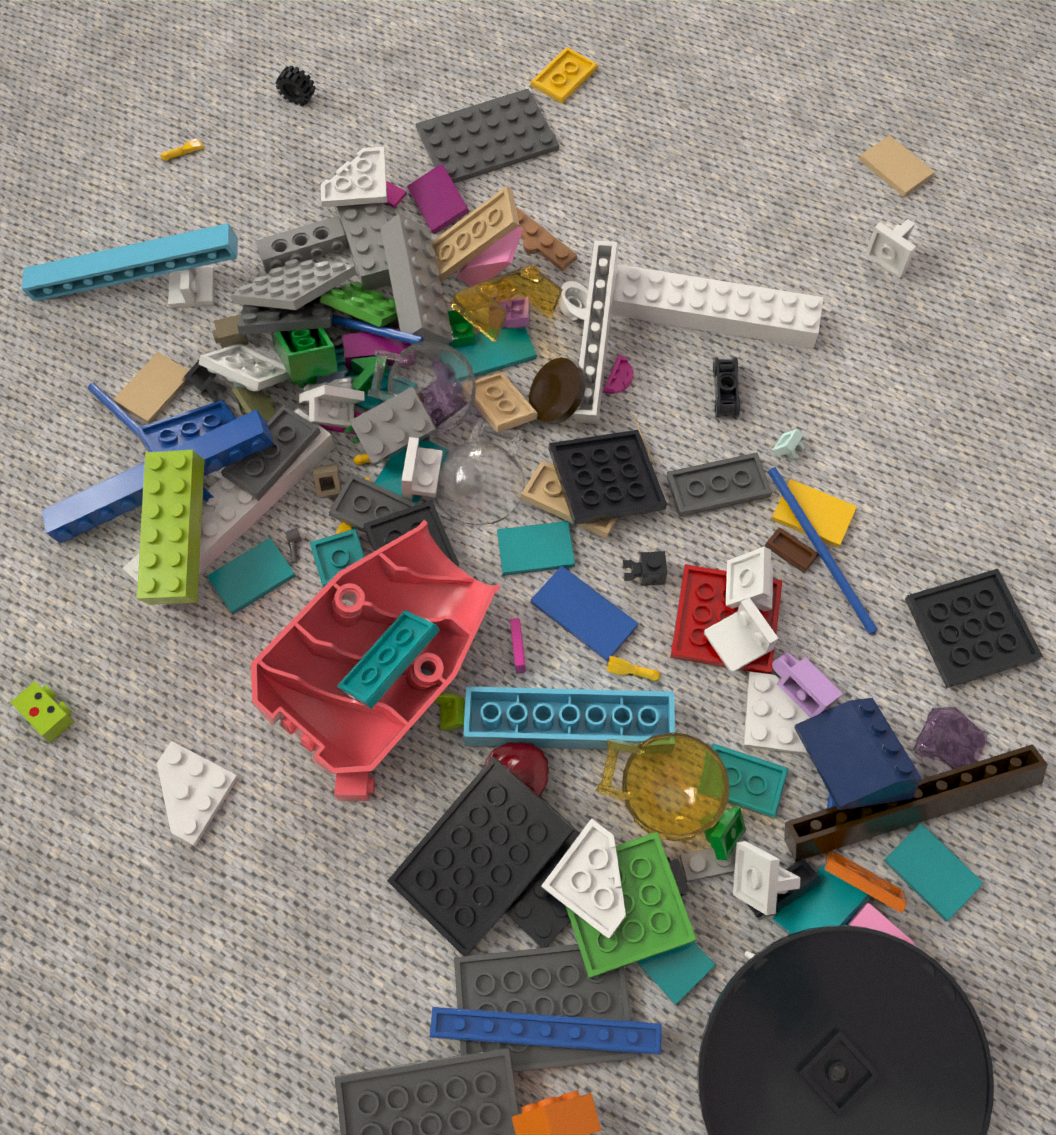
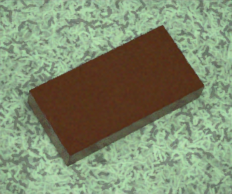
[764,527,819,574]

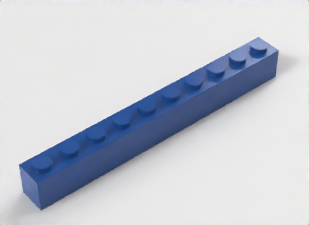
[41,409,274,543]

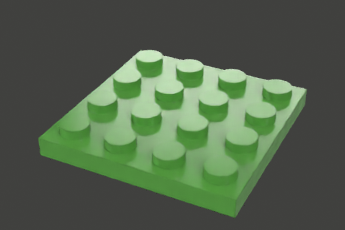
[566,832,697,978]

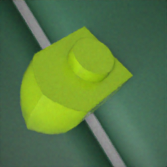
[434,692,465,731]

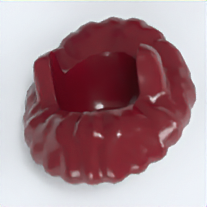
[482,742,549,797]

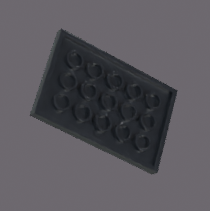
[387,756,575,956]

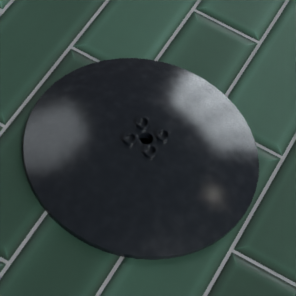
[697,925,994,1135]

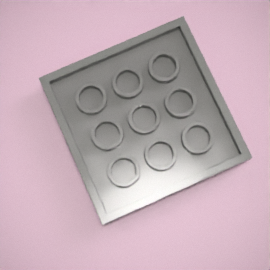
[231,259,357,310]

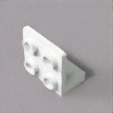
[704,597,779,673]

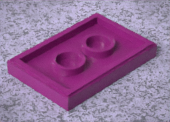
[407,164,470,234]

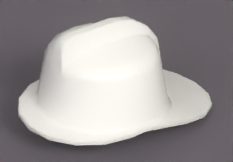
[559,281,588,321]

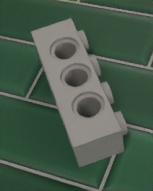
[255,216,348,273]

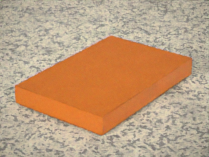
[825,850,907,913]

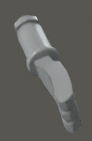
[303,377,353,392]

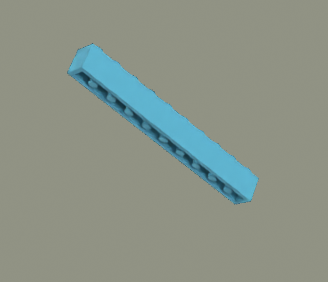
[22,223,238,301]

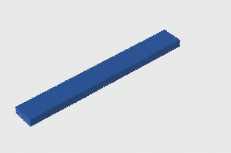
[429,1007,662,1055]

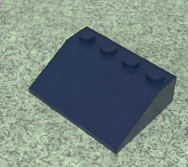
[794,697,922,810]

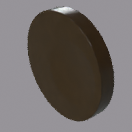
[529,357,586,425]

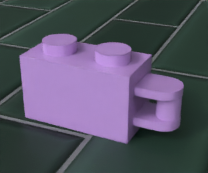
[772,653,843,718]

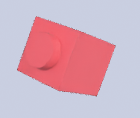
[334,772,375,801]

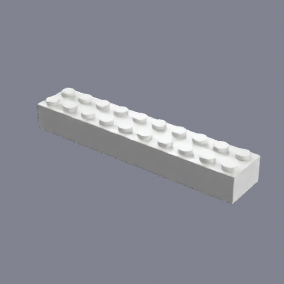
[611,264,823,348]
[122,408,335,608]

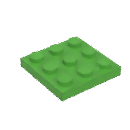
[320,282,398,327]

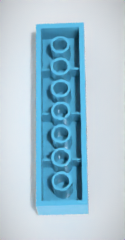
[463,686,675,751]

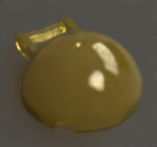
[596,732,729,841]

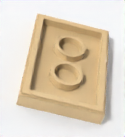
[859,135,935,197]
[113,352,189,424]
[463,372,538,433]

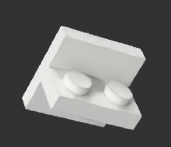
[865,219,916,278]
[168,266,215,308]
[299,385,364,428]
[402,437,442,501]
[726,547,773,612]
[733,841,800,915]

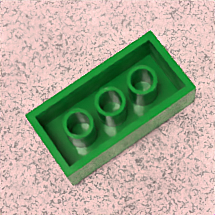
[271,328,338,382]

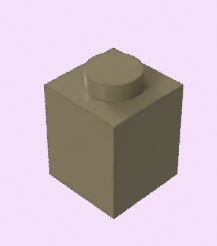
[212,314,249,349]
[313,463,342,497]

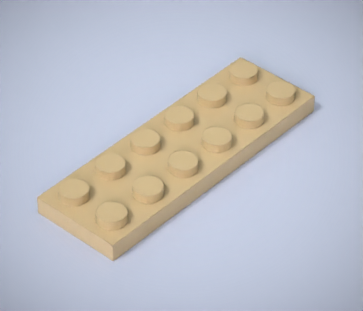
[432,186,519,282]

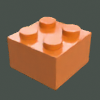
[511,1090,602,1135]

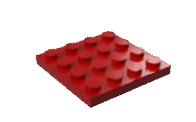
[670,564,783,674]

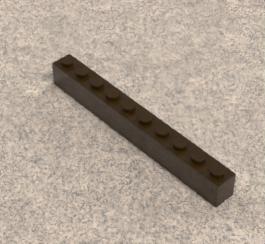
[784,744,1048,862]

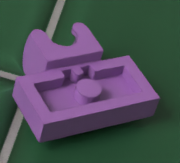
[489,297,530,329]

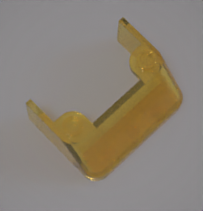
[451,265,563,342]

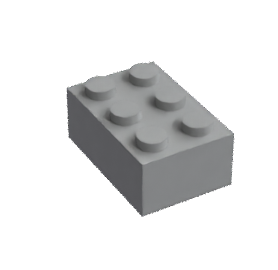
[349,387,438,465]

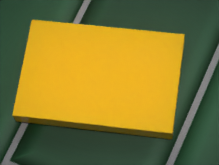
[530,47,598,103]
[771,479,857,548]

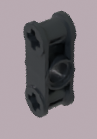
[713,357,740,417]

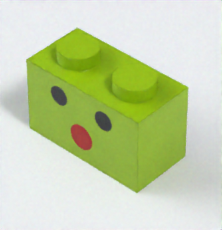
[10,681,75,743]

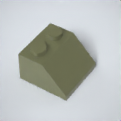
[231,387,276,422]

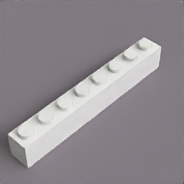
[573,241,618,424]

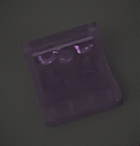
[419,359,469,428]
[912,707,987,769]

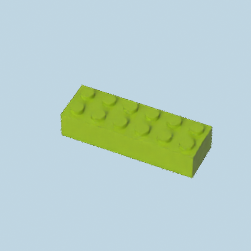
[137,450,204,605]

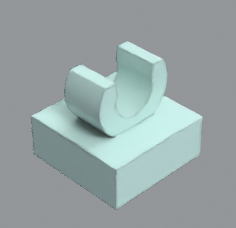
[772,429,805,460]

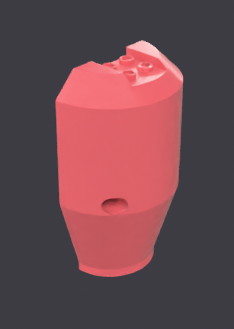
[251,520,501,774]

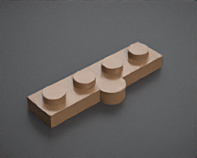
[516,207,577,271]

